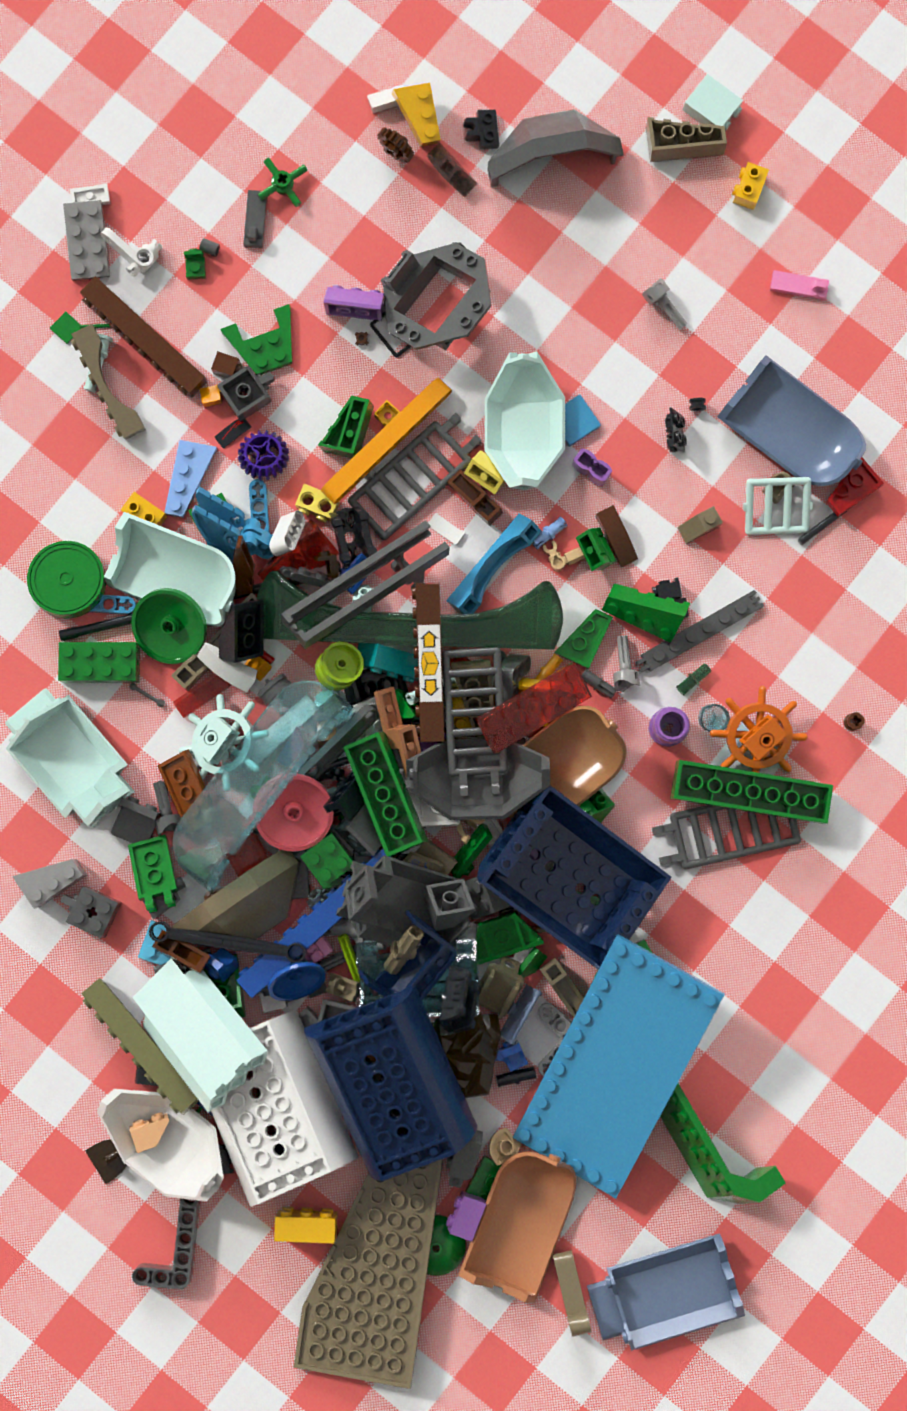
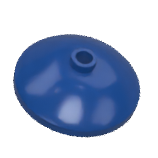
[268,962,326,1001]

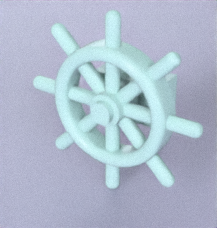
[179,694,271,792]

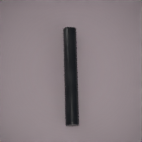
[798,511,847,545]

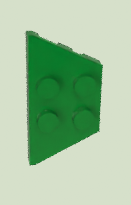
[471,911,544,967]

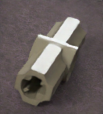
[384,925,424,975]

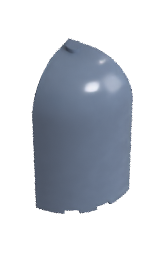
[717,355,866,486]

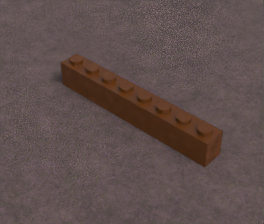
[80,276,207,398]

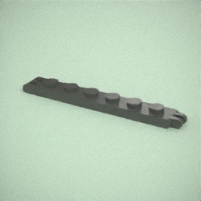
[635,590,764,672]

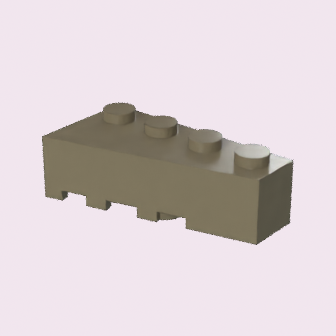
[646,117,727,162]

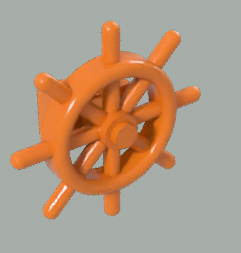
[710,686,808,773]

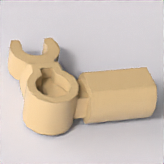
[543,540,585,572]

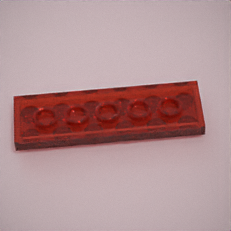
[476,662,592,754]

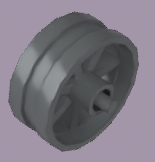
[257,673,293,707]

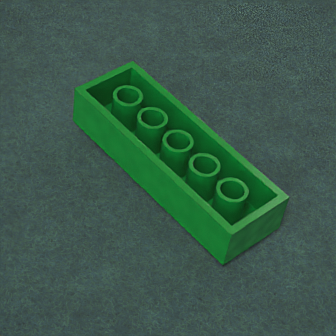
[343,732,428,857]

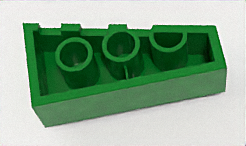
[602,584,690,643]

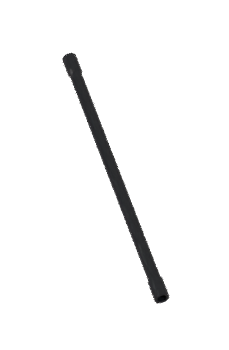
[59,577,304,641]

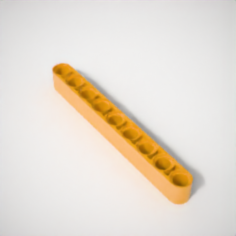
[321,377,452,504]

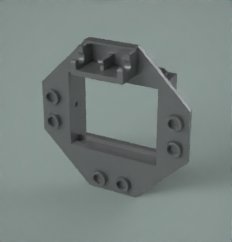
[380,243,491,351]

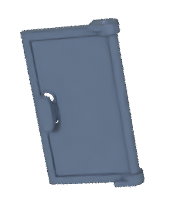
[501,984,542,1045]

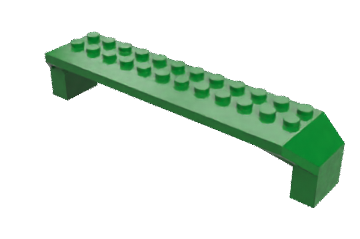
[592,939,786,1204]

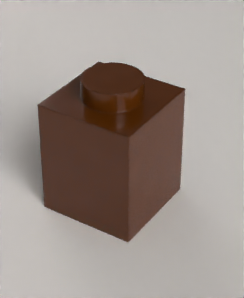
[211,351,242,378]

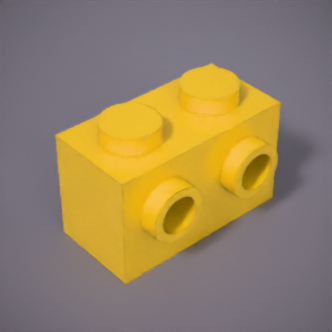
[732,162,769,210]
[121,492,168,526]

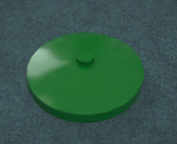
[131,588,207,664]

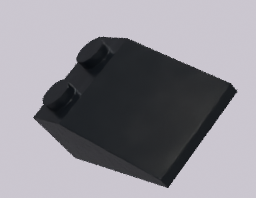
[219,599,264,663]
[344,669,408,707]

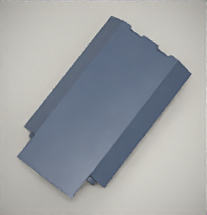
[587,1233,745,1351]

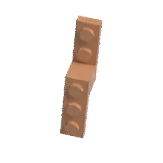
[374,687,421,780]

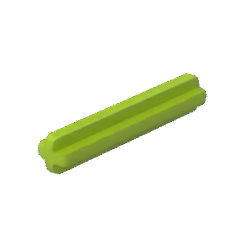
[338,934,365,986]

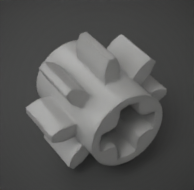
[306,889,328,911]

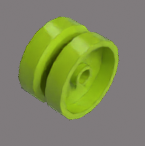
[315,642,364,691]

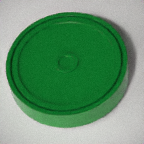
[27,541,106,619]

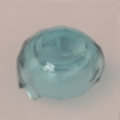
[698,704,730,732]

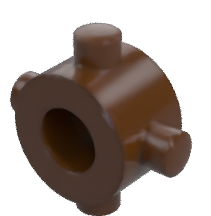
[355,332,369,346]

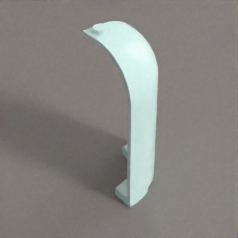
[104,512,236,626]

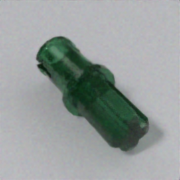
[676,663,711,696]

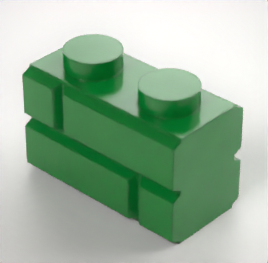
[576,527,616,572]

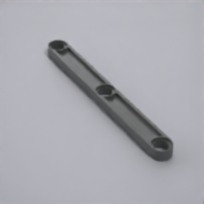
[247,705,379,834]

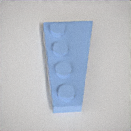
[164,440,218,518]

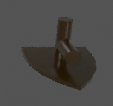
[85,1139,127,1184]

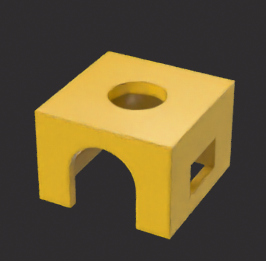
[374,400,400,426]

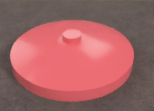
[254,774,334,852]

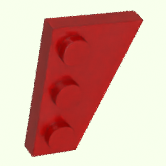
[826,457,884,517]

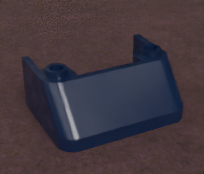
[358,910,457,1001]

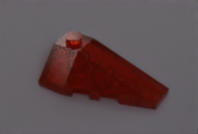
[257,520,339,588]

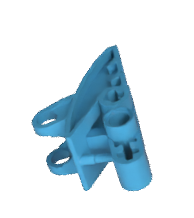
[192,486,274,564]

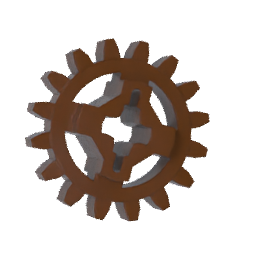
[377,127,414,163]

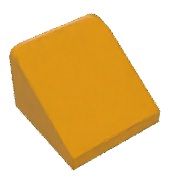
[200,385,222,408]
[244,657,272,681]

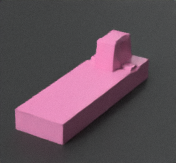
[770,270,829,300]

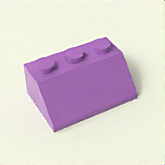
[323,285,384,321]

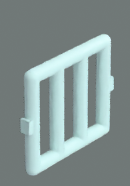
[743,477,813,535]

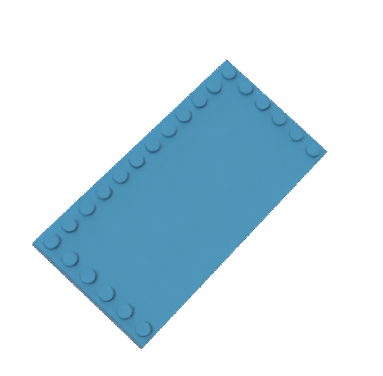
[513,934,725,1199]

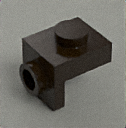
[313,551,341,579]

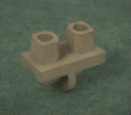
[325,973,363,1002]

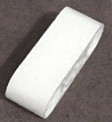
[269,510,305,557]

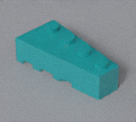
[357,643,419,685]

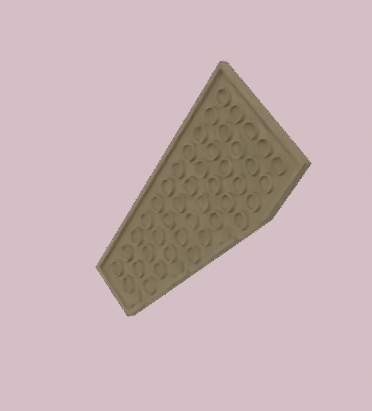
[293,1159,443,1389]

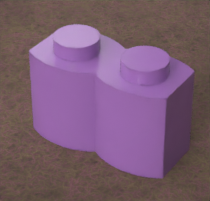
[572,448,612,486]

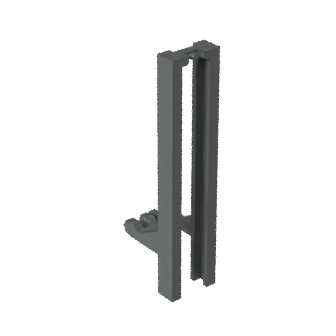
[281,520,450,649]

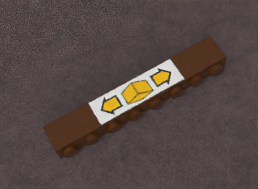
[412,582,444,742]

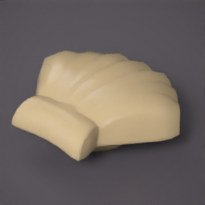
[488,1128,521,1165]

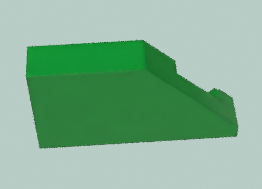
[518,947,547,978]

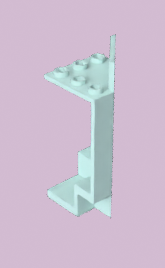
[5,688,135,827]

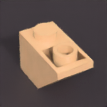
[129,1112,169,1153]

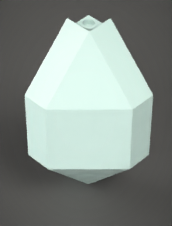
[485,351,565,490]

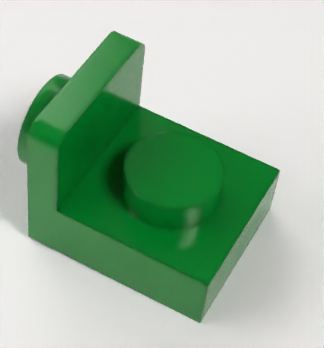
[184,248,206,279]

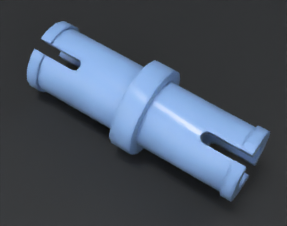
[532,517,567,549]

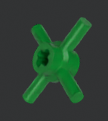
[257,158,308,207]

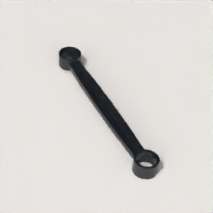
[149,921,307,963]

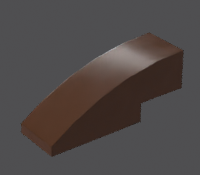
[447,469,503,526]
[595,505,638,568]
[232,535,255,596]
[152,930,211,974]

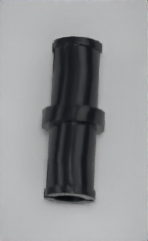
[496,1066,537,1087]

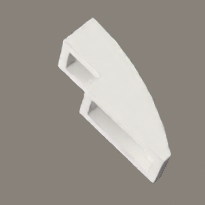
[197,642,257,692]

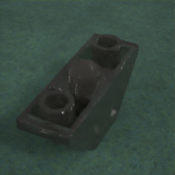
[427,142,478,197]

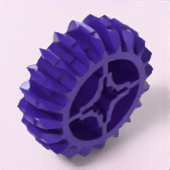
[238,430,289,481]

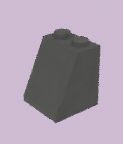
[334,802,382,856]

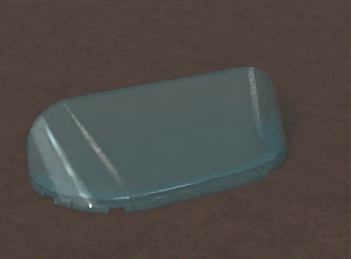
[173,680,355,893]

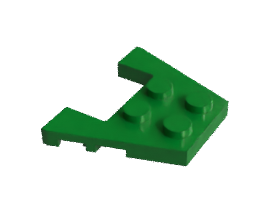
[220,304,292,375]

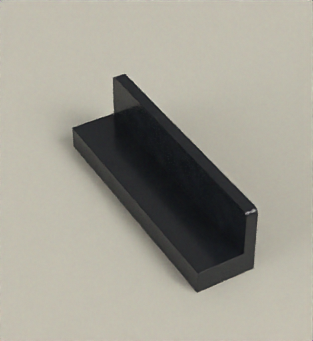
[323,771,365,821]

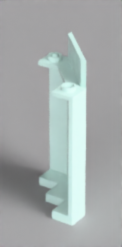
[133,959,268,1112]

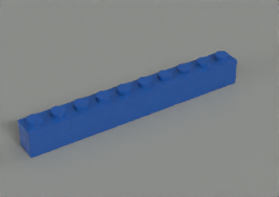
[236,849,393,998]

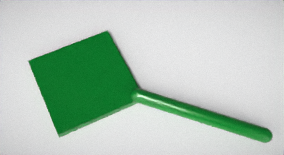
[49,311,111,344]

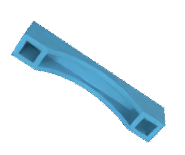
[446,514,542,618]

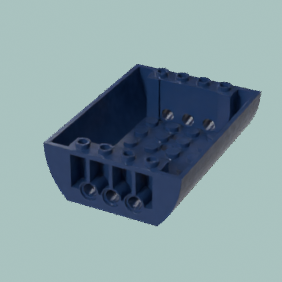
[477,785,672,970]
[304,985,478,1181]

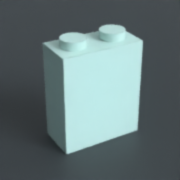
[683,74,743,132]

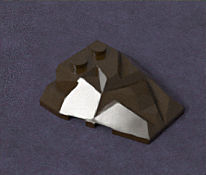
[431,1012,501,1098]

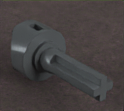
[153,781,184,836]

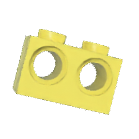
[295,484,340,523]

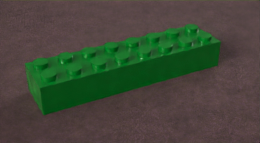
[670,760,833,824]

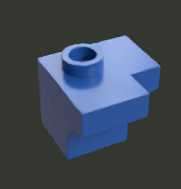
[204,948,239,983]
[495,1040,528,1072]

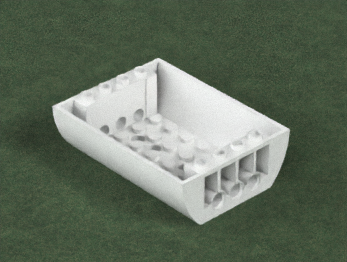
[211,1010,359,1207]

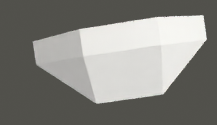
[97,1089,224,1201]

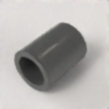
[199,238,220,257]

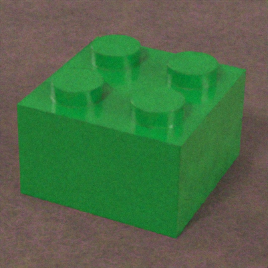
[300,831,356,888]

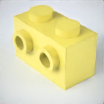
[464,450,505,494]

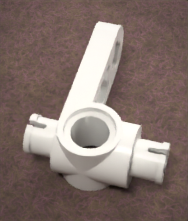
[101,228,162,277]

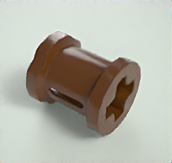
[843,712,865,731]

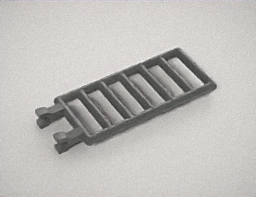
[348,413,482,540]
[442,647,508,796]
[652,805,801,870]

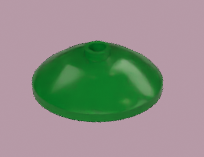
[427,1215,466,1276]

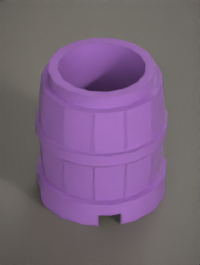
[648,707,690,747]

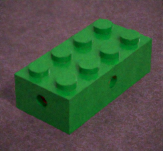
[58,642,140,683]

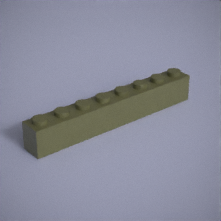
[81,978,199,1115]

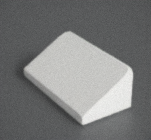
[367,85,403,113]

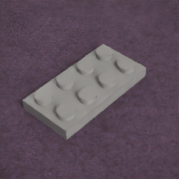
[63,200,110,281]

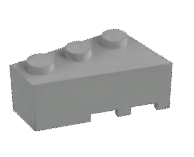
[12,859,87,909]

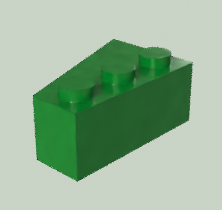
[318,395,374,458]

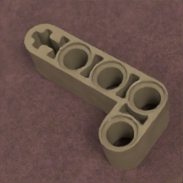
[553,1250,592,1337]

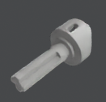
[642,278,688,330]
[613,636,640,692]

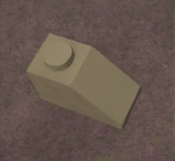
[677,506,723,544]

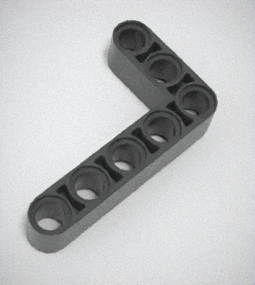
[494,654,531,744]
[132,1198,200,1289]

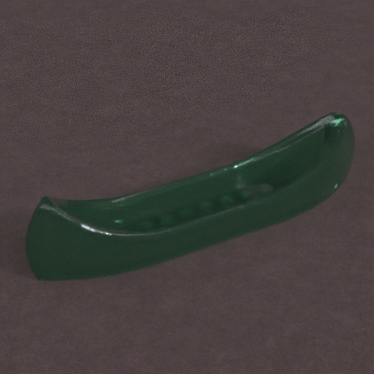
[256,571,563,650]

